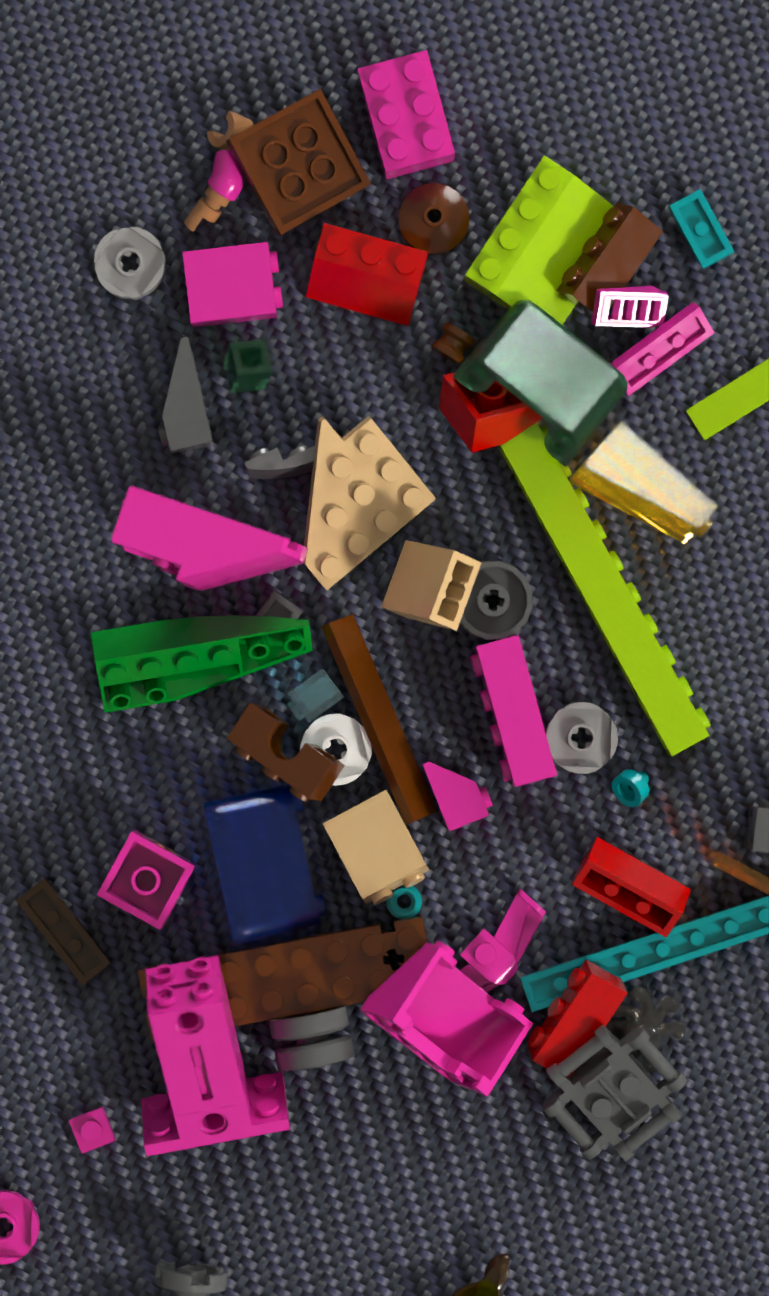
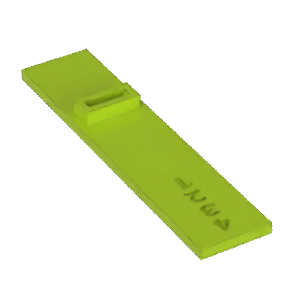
[686,359,769,441]

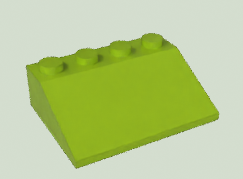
[464,155,614,339]

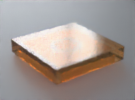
[705,848,769,895]

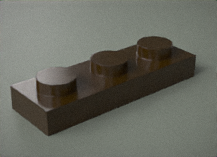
[16,878,112,985]

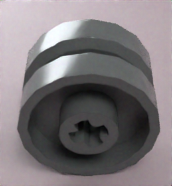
[459,561,533,641]
[269,1006,355,1071]

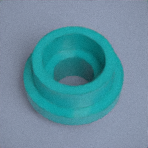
[386,884,422,919]

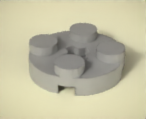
[94,227,166,300]
[546,702,618,774]

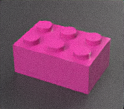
[358,50,455,180]

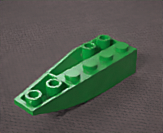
[90,615,313,713]

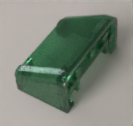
[453,300,627,467]

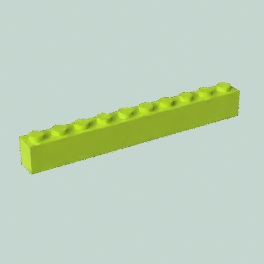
[498,423,711,757]

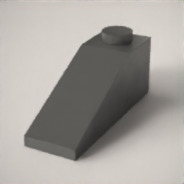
[158,337,214,454]

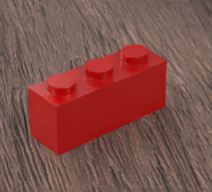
[572,837,691,938]
[528,960,628,1078]

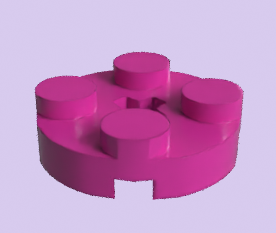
[0,1190,40,1265]

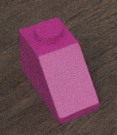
[422,762,493,831]

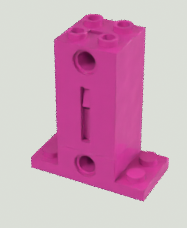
[141,956,290,1156]

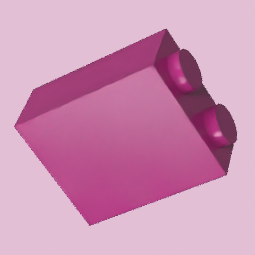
[183,242,283,328]

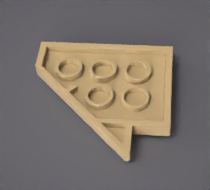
[304,416,436,590]

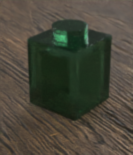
[223,339,272,393]

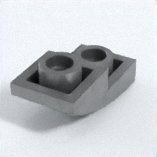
[244,446,315,479]

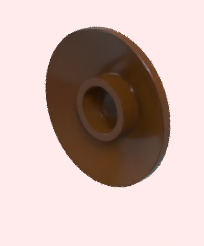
[399,183,469,254]

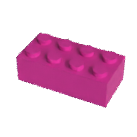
[470,635,557,787]

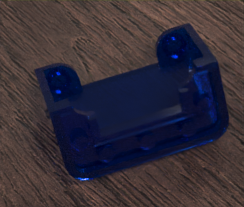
[204,784,327,945]

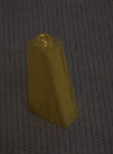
[569,421,718,544]

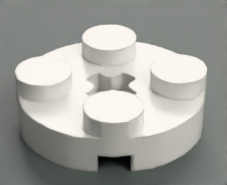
[300,714,372,786]

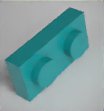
[668,189,735,270]

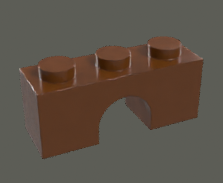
[227,703,345,802]

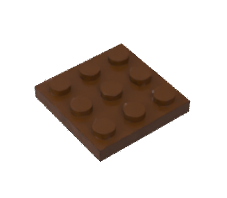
[226,89,371,236]

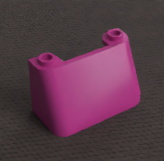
[360,941,534,1097]

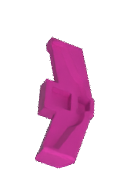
[460,888,546,993]

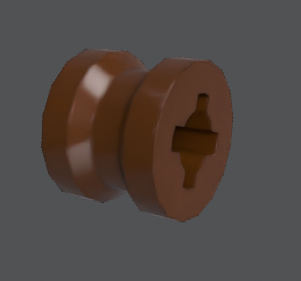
[431,322,476,366]

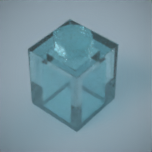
[287,668,344,723]

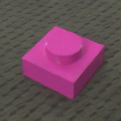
[69,1106,116,1154]

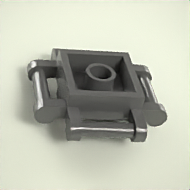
[542,1025,687,1161]

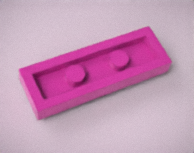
[607,302,714,396]

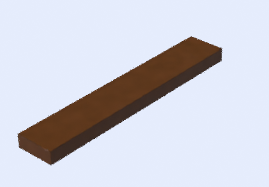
[321,614,437,825]

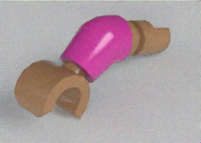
[184,110,254,232]

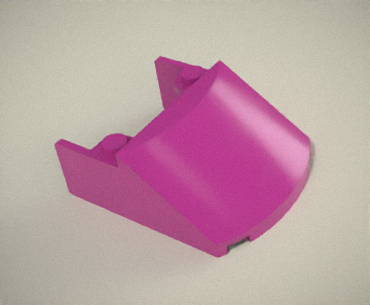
[111,486,308,591]

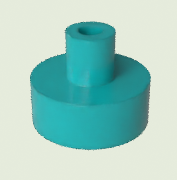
[612,769,649,807]

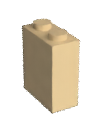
[381,540,482,631]
[323,790,429,905]

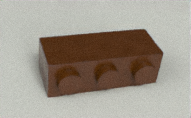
[557,202,663,316]

